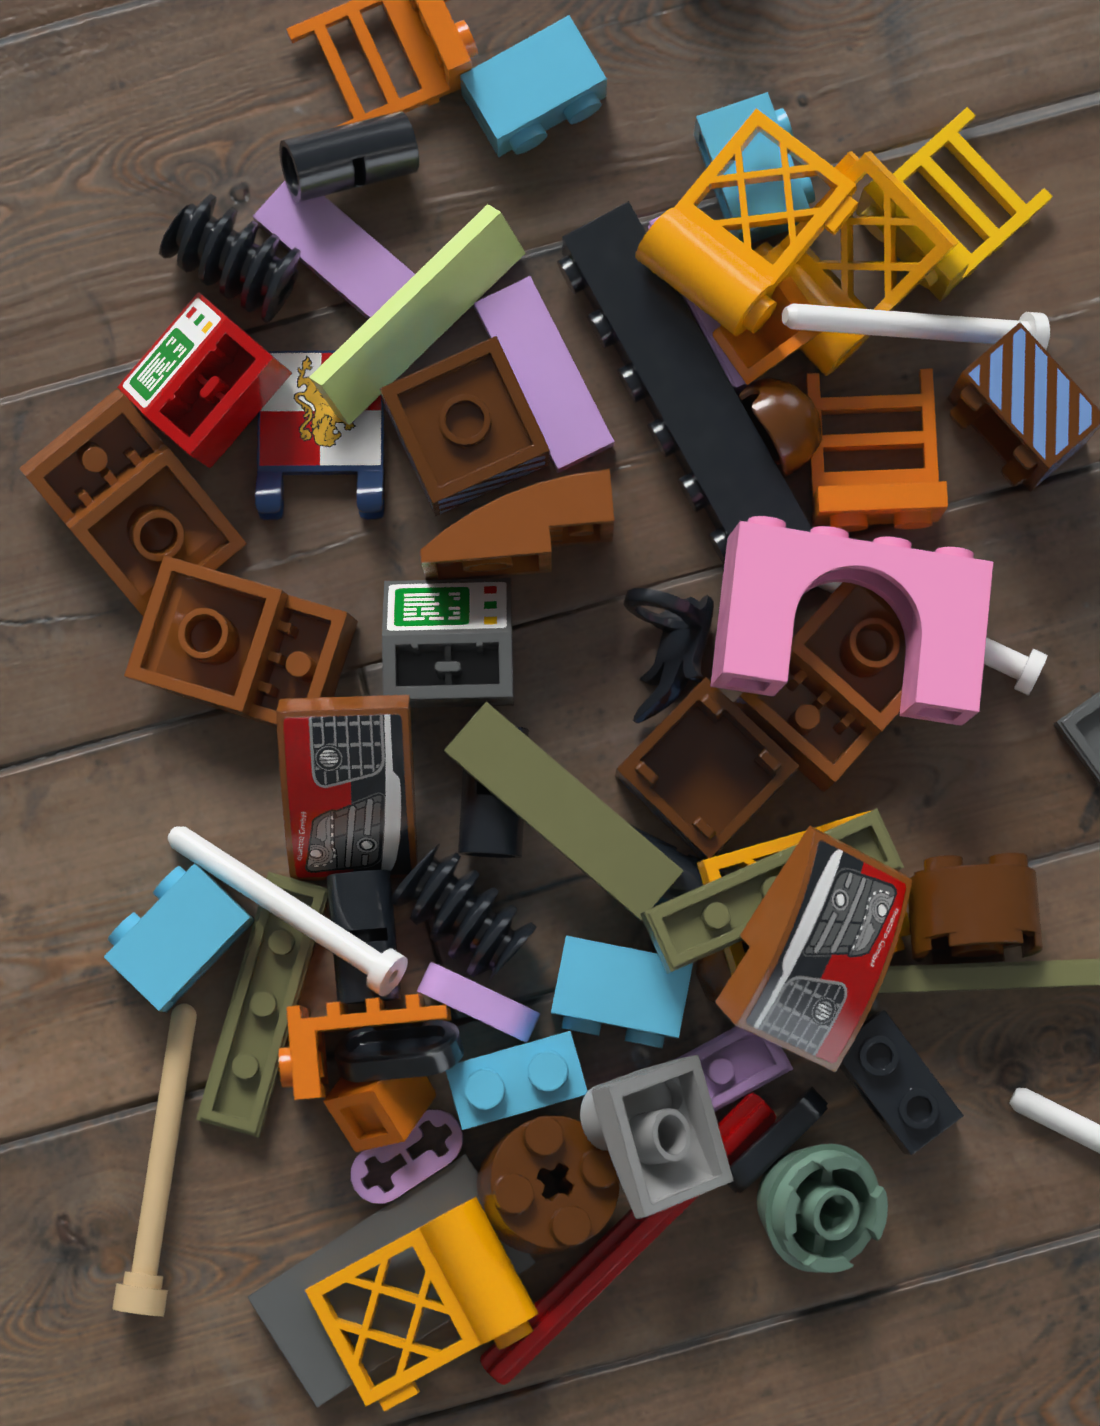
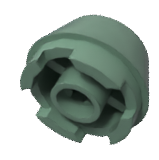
[757,1144,888,1273]

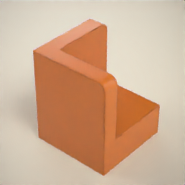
[712,276,821,385]
[323,1076,436,1152]

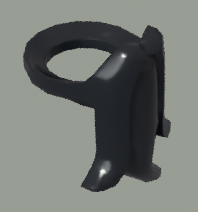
[624,588,714,724]

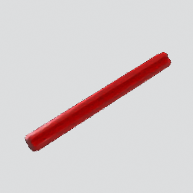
[480,1093,776,1385]

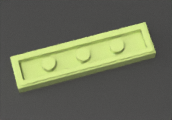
[309,204,526,425]

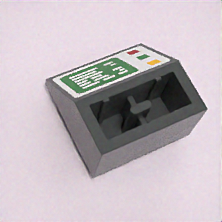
[382,578,514,708]

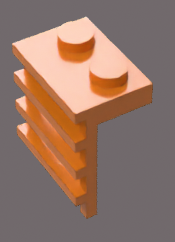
[286,0,479,128]
[806,368,948,532]
[279,994,452,1100]

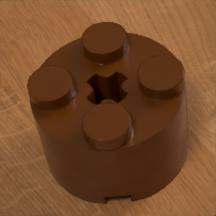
[908,853,1043,965]
[477,1116,620,1255]

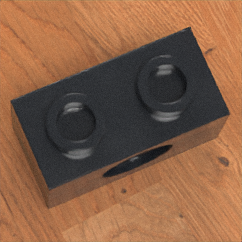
[839,1010,964,1155]

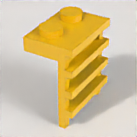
[855,107,1053,302]

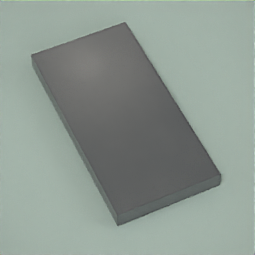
[248,1154,536,1407]

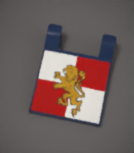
[255,351,385,520]

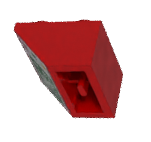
[117,292,292,469]

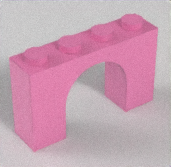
[710,516,993,726]

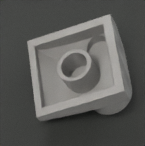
[580,1055,734,1219]

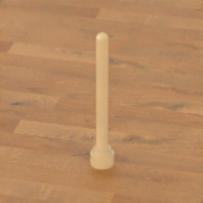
[112,1003,197,1317]

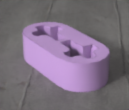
[417,962,541,1043]
[351,1110,463,1203]

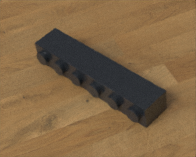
[557,201,812,564]

